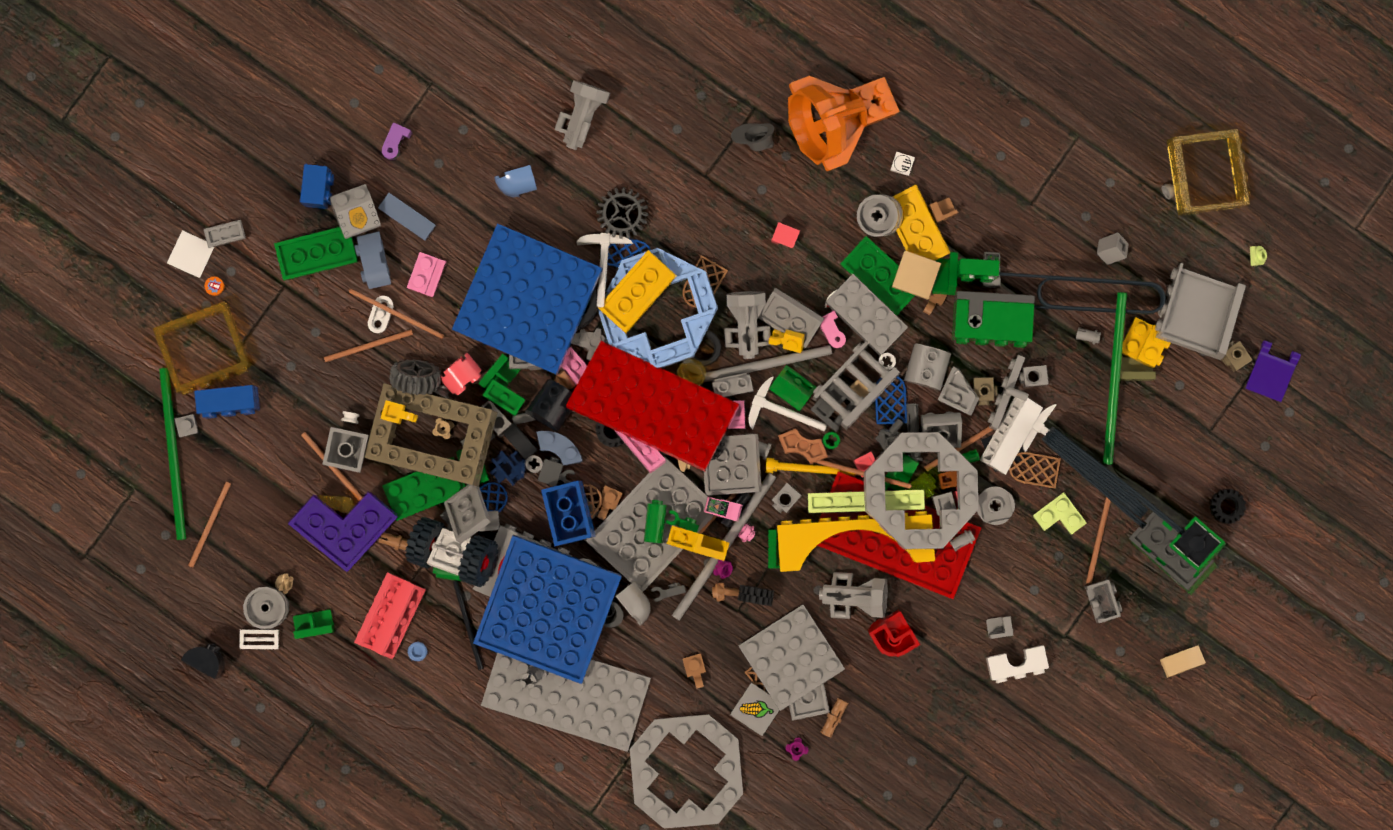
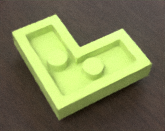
[1032,492,1086,535]

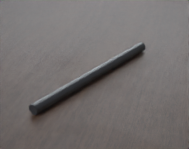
[453,581,484,670]

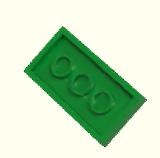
[274,227,358,281]
[840,236,915,316]
[382,457,466,521]

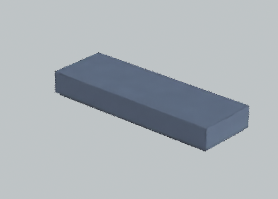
[378,193,436,241]

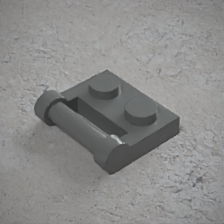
[810,383,856,432]

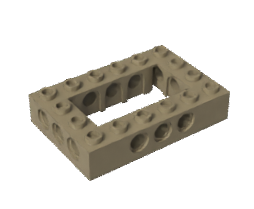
[364,383,498,487]

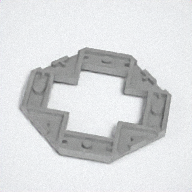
[864,432,979,549]
[630,714,743,829]

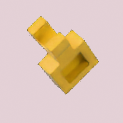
[769,329,805,353]
[380,400,418,424]

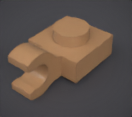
[923,291,947,315]
[597,486,623,521]
[683,654,706,689]

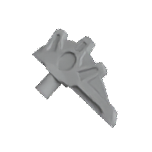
[571,328,608,361]

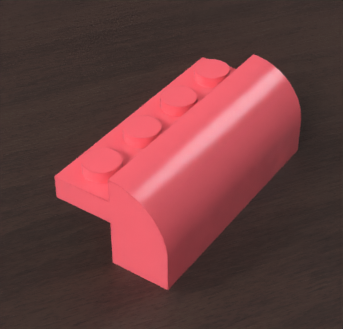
[354,572,426,659]

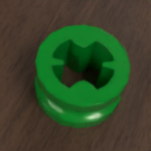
[822,432,840,449]

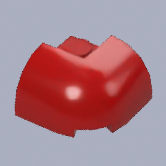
[868,609,920,657]

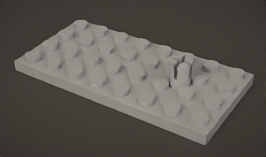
[481,653,651,752]

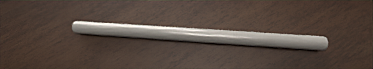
[672,473,776,621]

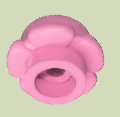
[738,524,755,542]

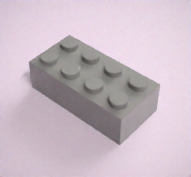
[825,274,908,356]

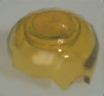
[677,359,706,386]

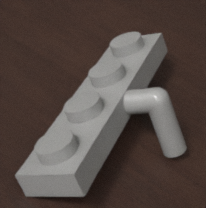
[988,355,1029,430]

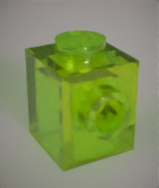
[907,472,936,500]

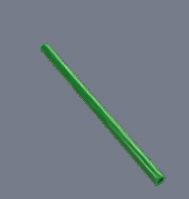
[1103,292,1127,464]
[159,368,186,540]

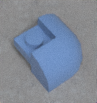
[494,165,537,197]

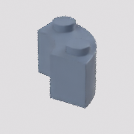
[355,232,391,289]
[537,431,583,466]

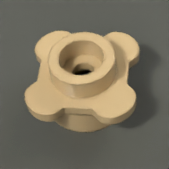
[432,418,454,439]
[275,573,293,594]

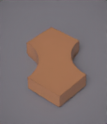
[778,429,828,465]

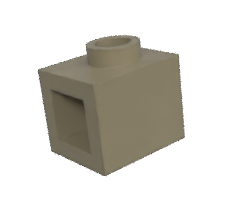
[1222,341,1252,372]
[972,378,997,406]

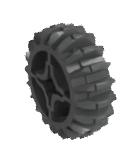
[597,187,648,239]
[389,359,441,395]

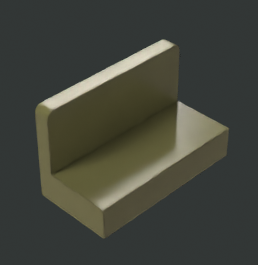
[1120,357,1156,381]

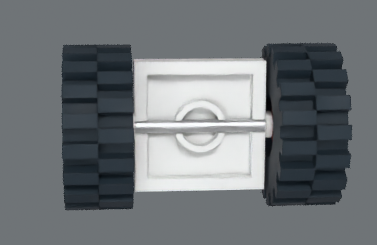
[405,517,499,587]

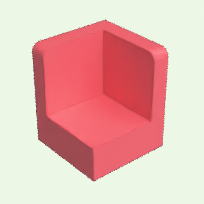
[771,222,800,248]
[853,452,875,478]

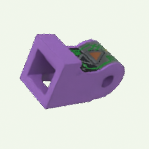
[382,123,412,160]

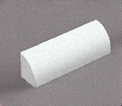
[980,397,1043,475]

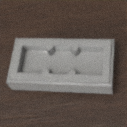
[204,220,246,248]

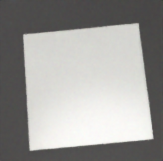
[167,230,214,278]

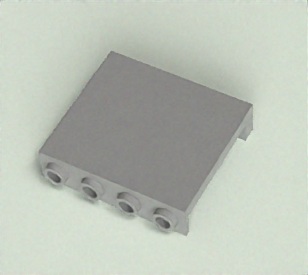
[1155,263,1246,360]

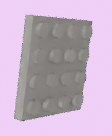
[739,605,845,711]

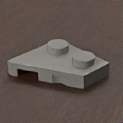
[938,366,979,415]

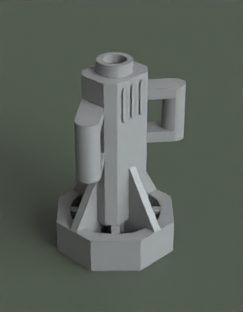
[554,80,611,150]
[724,291,771,359]
[819,572,888,619]

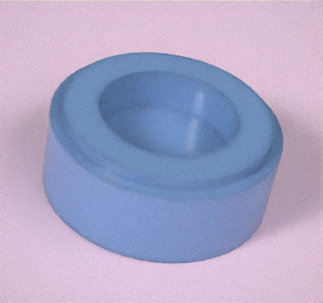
[408,642,428,661]

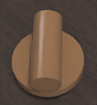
[555,370,576,390]

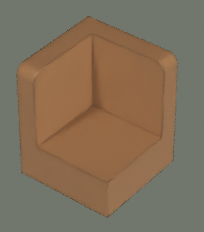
[929,198,958,224]

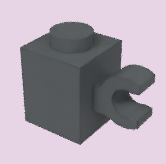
[538,457,575,486]

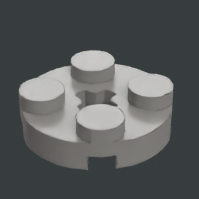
[977,487,1015,525]

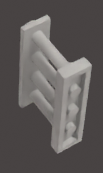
[813,341,900,430]

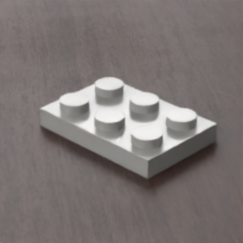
[758,288,824,348]
[444,484,491,544]

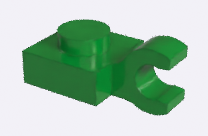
[666,510,699,533]

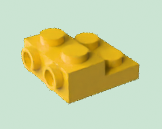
[1122,317,1171,369]

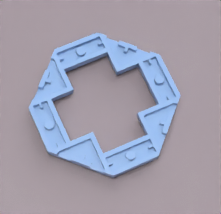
[598,248,718,368]

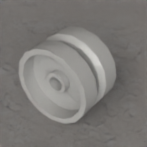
[857,194,903,237]
[243,587,289,629]

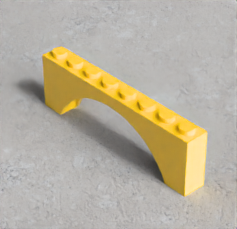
[777,511,935,572]

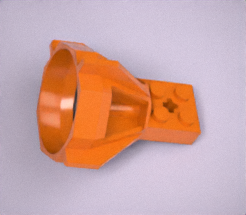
[788,76,900,171]

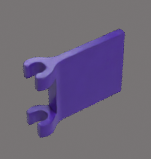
[1245,340,1301,402]

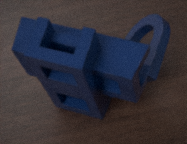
[490,451,526,486]

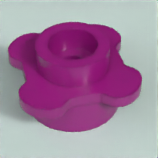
[713,560,733,579]
[785,738,808,761]

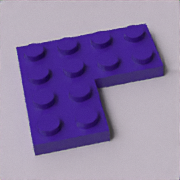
[288,491,398,572]

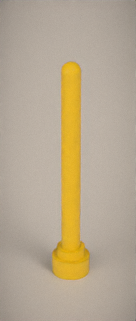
[765,458,857,476]

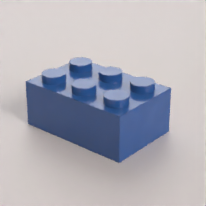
[194,385,260,419]
[541,481,596,546]

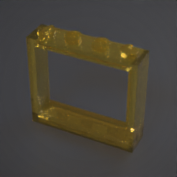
[1167,129,1251,216]
[153,301,251,395]

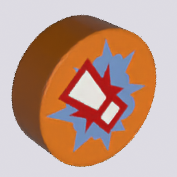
[204,277,225,296]

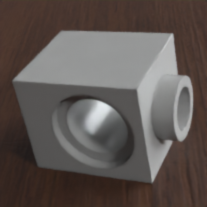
[1019,365,1048,388]
[771,483,801,513]

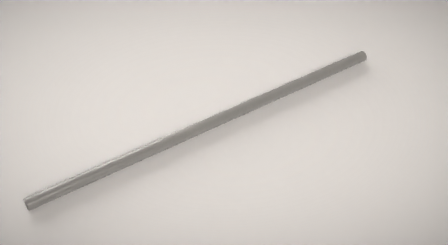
[512,345,832,424]

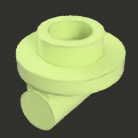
[1250,246,1267,266]

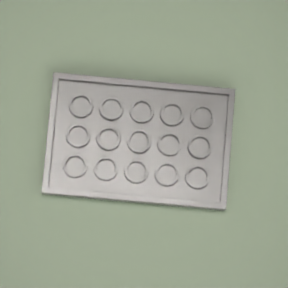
[586,456,714,592]

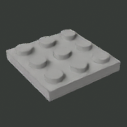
[704,434,762,495]

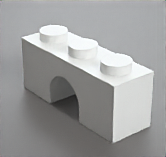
[986,645,1049,683]

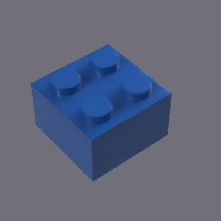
[300,164,334,209]

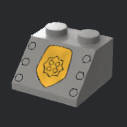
[330,184,381,239]

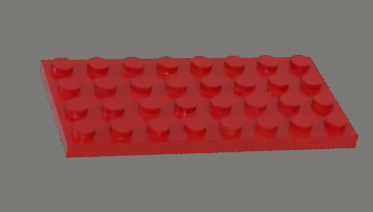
[566,341,739,472]
[817,471,981,599]

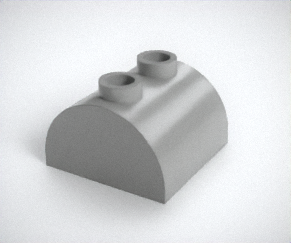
[904,344,951,391]
[921,411,962,448]
[322,427,369,473]

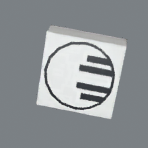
[890,152,915,176]

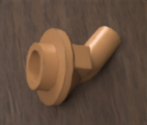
[712,583,739,602]

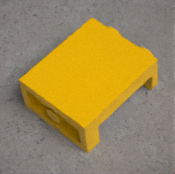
[667,526,729,561]

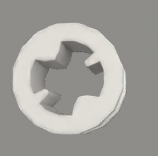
[878,353,896,370]
[341,411,360,424]

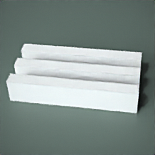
[240,630,279,649]

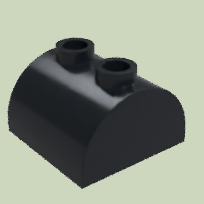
[525,379,572,432]
[181,642,225,679]

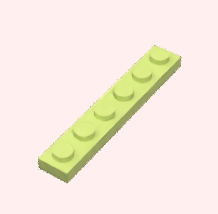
[808,490,925,513]

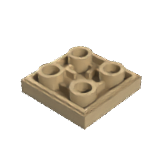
[892,251,941,300]

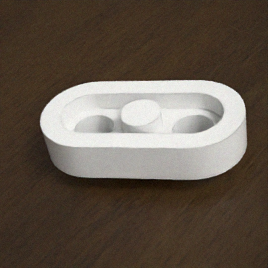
[368,296,394,334]

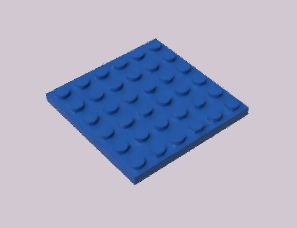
[452,224,603,375]
[473,535,622,684]

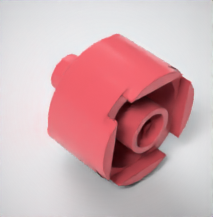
[440,352,482,396]

